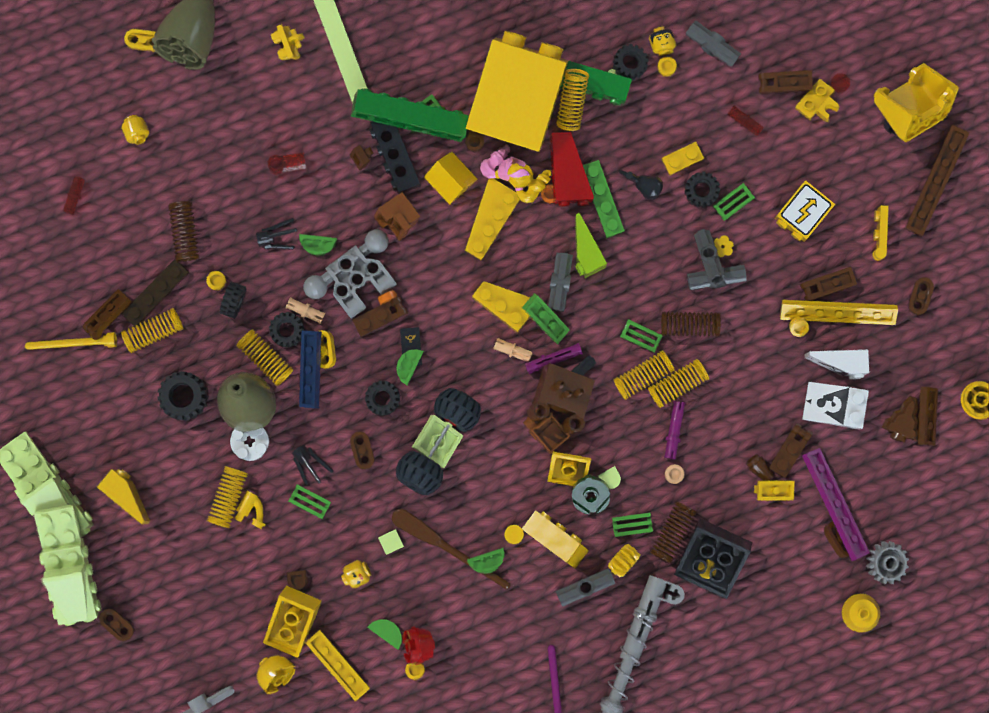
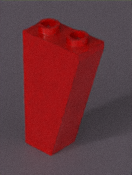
[550,132,594,207]

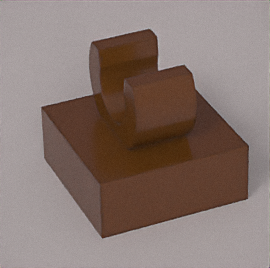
[349,145,374,171]

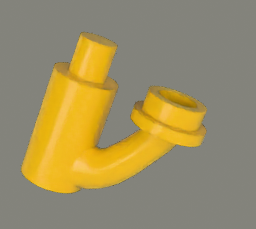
[234,490,266,529]

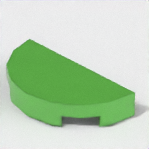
[299,234,337,256]
[396,349,424,386]
[467,548,504,574]
[367,619,402,650]

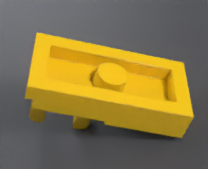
[754,480,795,501]

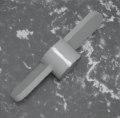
[182,686,234,713]

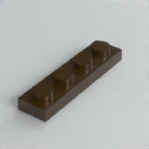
[121,259,189,327]

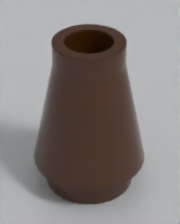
[746,454,773,480]

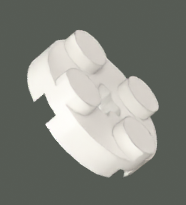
[230,428,269,461]

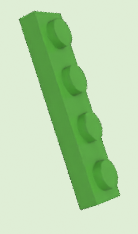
[583,160,624,238]

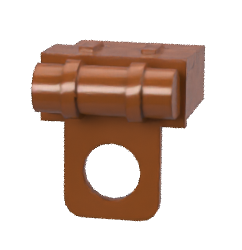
[523,408,570,454]

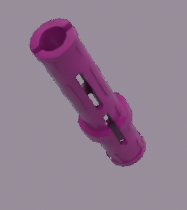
[525,343,583,374]
[664,401,686,460]

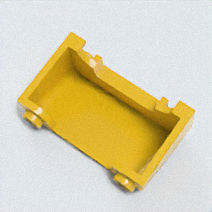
[873,63,959,142]

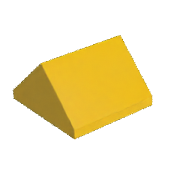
[424,152,478,205]
[547,452,591,486]

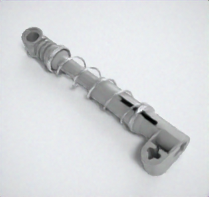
[600,575,685,713]

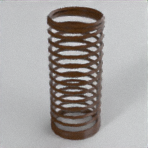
[168,201,200,262]
[661,311,721,337]
[649,501,697,563]

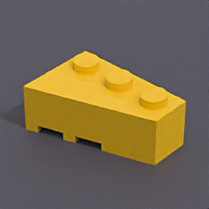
[472,281,531,333]
[522,510,589,569]

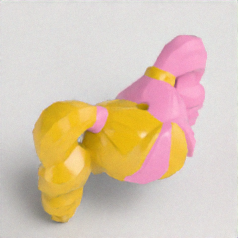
[480,144,552,203]

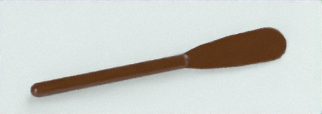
[392,509,510,589]

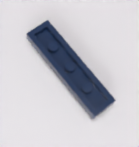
[299,330,322,409]

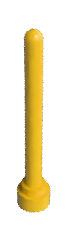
[25,332,117,350]

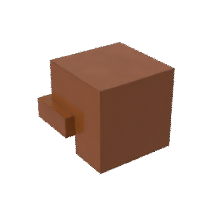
[374,192,420,241]

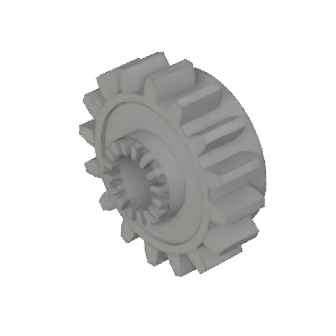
[866,541,909,584]

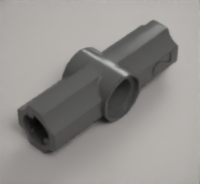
[686,20,741,67]
[694,229,725,285]
[548,253,573,312]
[687,265,747,290]
[556,568,616,607]

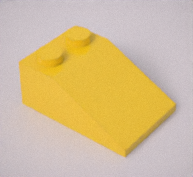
[97,469,150,524]
[263,585,322,658]

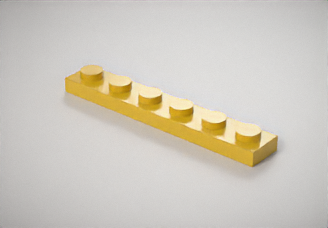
[780,300,898,325]

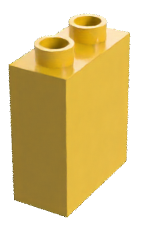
[465,31,569,152]

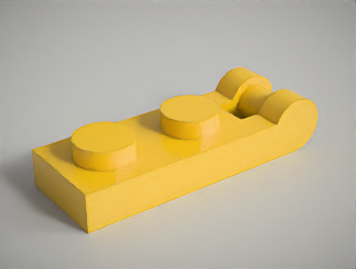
[872,205,888,261]

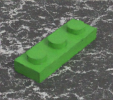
[522,294,570,344]

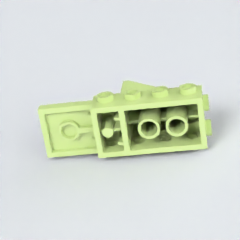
[0,431,94,537]
[34,504,101,626]

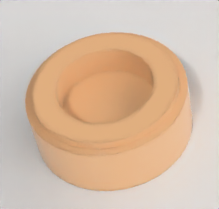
[665,465,684,484]

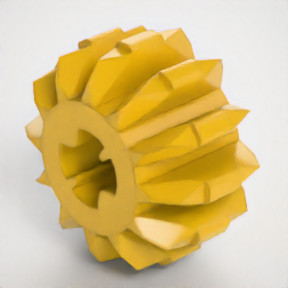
[608,544,640,577]

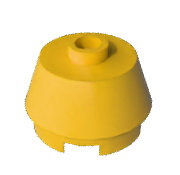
[961,381,989,419]
[842,594,880,633]

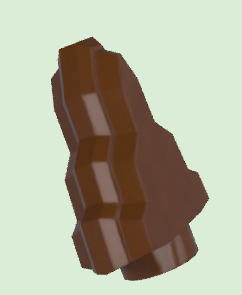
[881,396,919,443]

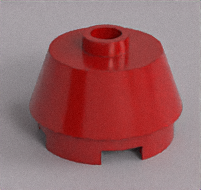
[402,627,435,665]

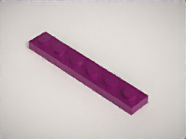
[802,448,870,561]

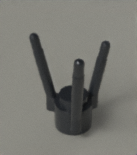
[256,218,297,250]
[292,445,334,485]

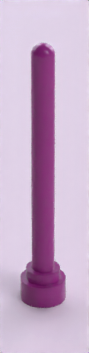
[548,645,562,713]

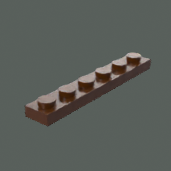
[904,125,969,237]

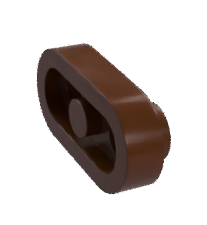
[908,277,934,315]
[350,432,375,469]
[824,521,849,558]
[99,609,134,641]

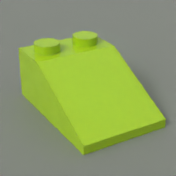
[575,213,607,279]

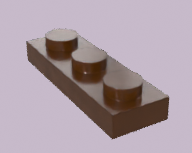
[918,387,938,446]

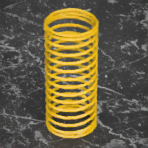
[556,69,589,131]
[121,308,183,353]
[236,329,293,386]
[613,350,675,400]
[648,359,709,408]
[207,466,248,528]

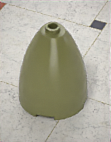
[152,0,215,70]
[217,372,276,432]

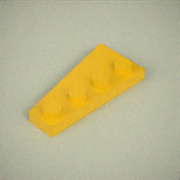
[465,178,520,261]

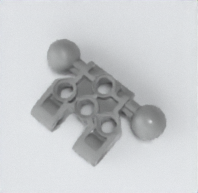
[303,229,397,319]

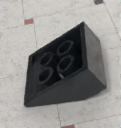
[674,518,752,599]

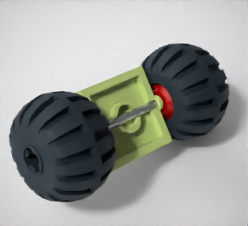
[396,388,481,495]

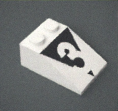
[805,350,869,380]
[802,382,869,430]

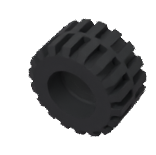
[157,371,209,421]

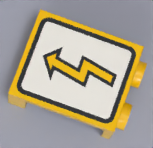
[775,180,835,242]

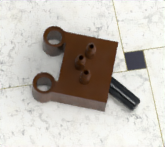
[527,355,596,434]

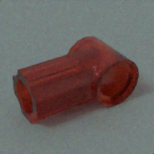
[267,153,306,175]

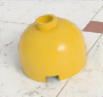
[256,655,295,694]

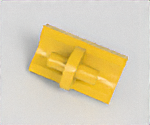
[271,24,304,60]

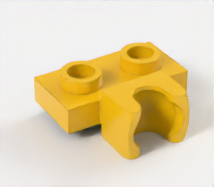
[795,79,839,122]

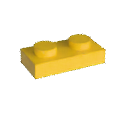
[661,142,704,176]

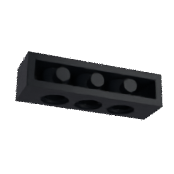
[369,121,421,194]

